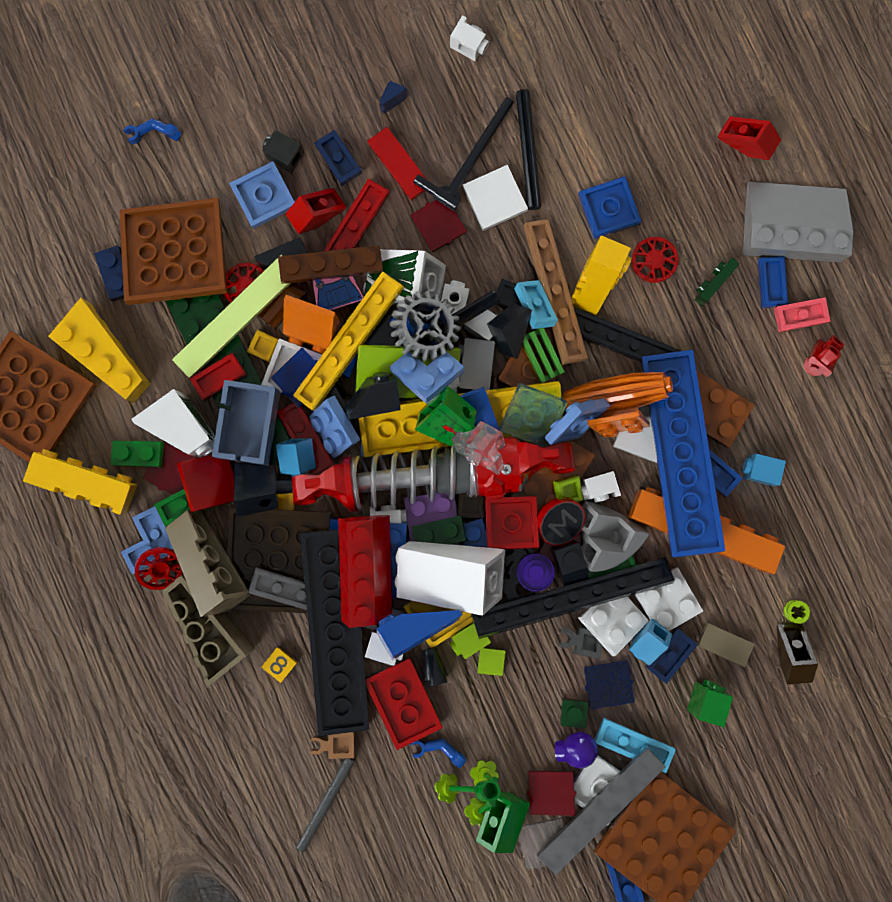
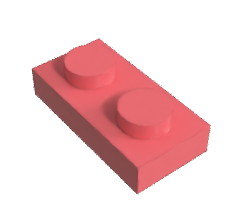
[774,297,831,333]

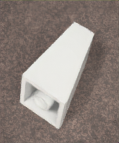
[395,541,505,616]

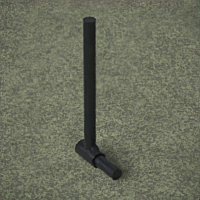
[413,97,514,211]

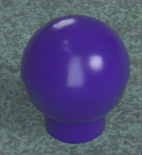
[555,732,598,769]

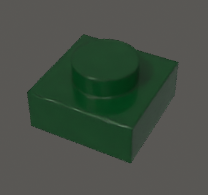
[560,699,588,728]

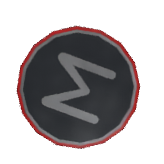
[537,497,585,546]

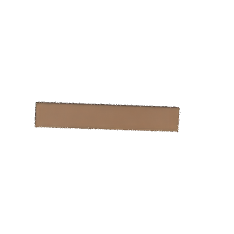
[523,219,588,365]

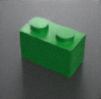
[687,679,733,728]
[476,792,530,853]

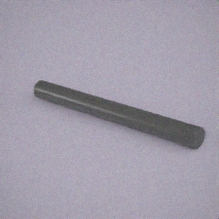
[296,758,355,852]

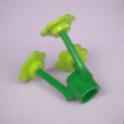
[435,760,501,827]

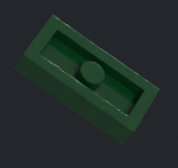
[695,258,740,306]
[412,515,468,545]

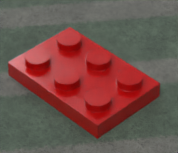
[365,657,443,750]

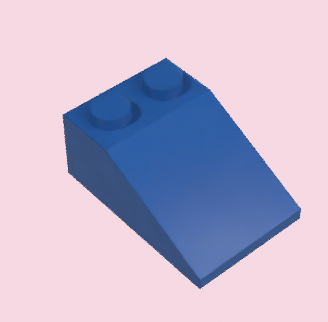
[377,610,462,660]

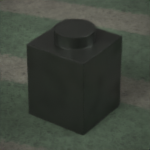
[262,130,304,173]

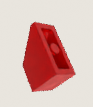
[717,116,782,160]
[285,188,347,234]

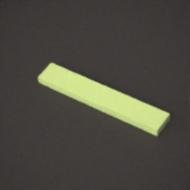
[172,255,291,378]

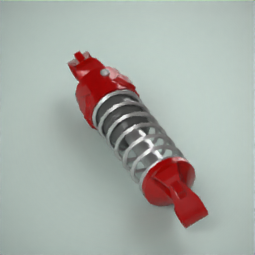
[292,435,576,512]

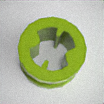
[783,600,810,624]

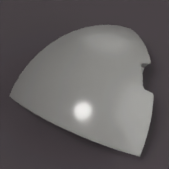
[580,501,650,572]

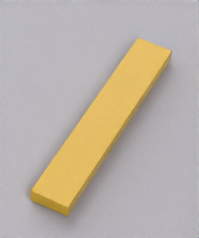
[293,271,405,411]

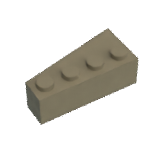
[165,510,251,617]
[162,574,255,688]

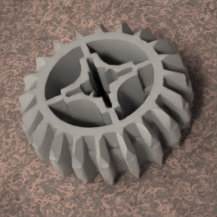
[390,291,461,362]

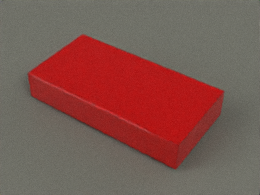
[190,353,247,401]

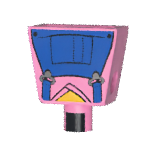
[313,276,363,310]

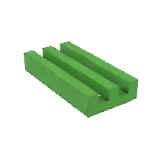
[522,328,564,383]

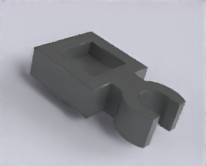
[557,628,602,659]

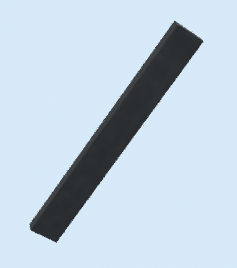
[496,279,682,363]
[471,557,675,639]

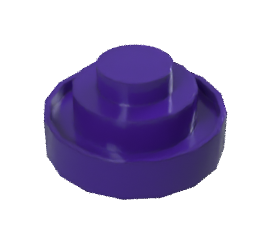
[517,554,554,591]

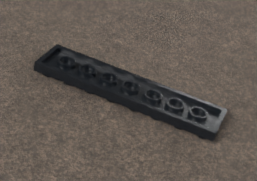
[300,528,369,736]

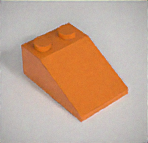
[283,295,343,354]

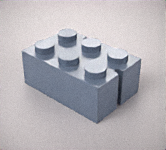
[212,380,280,466]

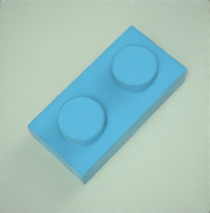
[514,280,558,329]

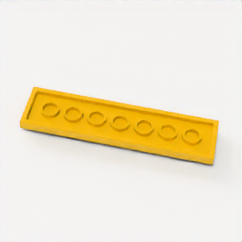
[358,381,563,457]

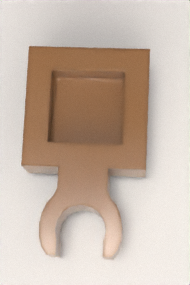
[310,732,355,759]

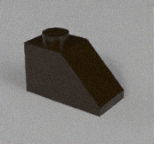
[776,623,818,685]

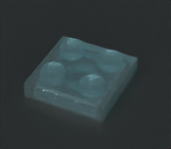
[499,383,567,447]

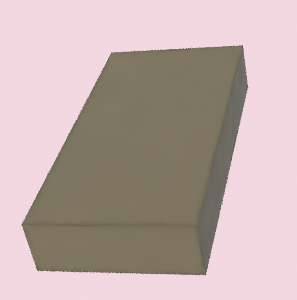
[697,622,755,667]

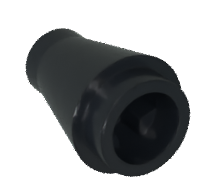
[422,648,449,687]

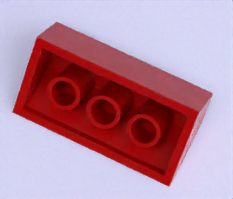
[338,515,392,628]

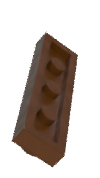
[278,245,383,284]

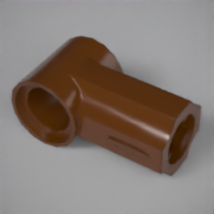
[258,283,308,330]

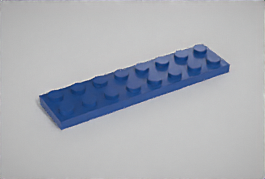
[641,350,725,558]

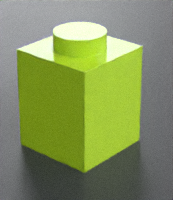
[450,622,491,659]

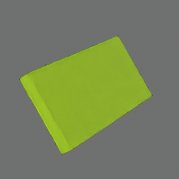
[355,345,461,398]

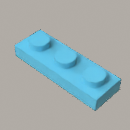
[594,717,676,773]

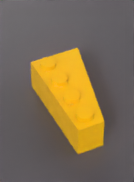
[571,235,632,316]
[48,298,150,403]
[23,449,138,515]

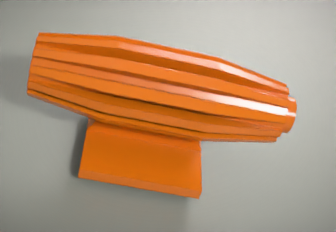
[563,372,673,438]

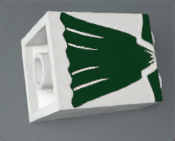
[363,249,446,312]
[131,389,215,457]

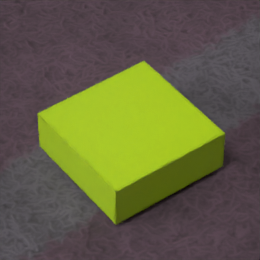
[553,475,583,502]
[477,647,505,676]

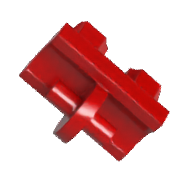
[804,335,845,377]

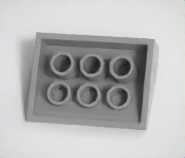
[743,182,853,263]

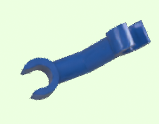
[123,119,182,144]
[410,739,466,769]

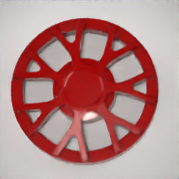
[631,237,679,283]
[224,262,264,303]
[134,547,183,590]

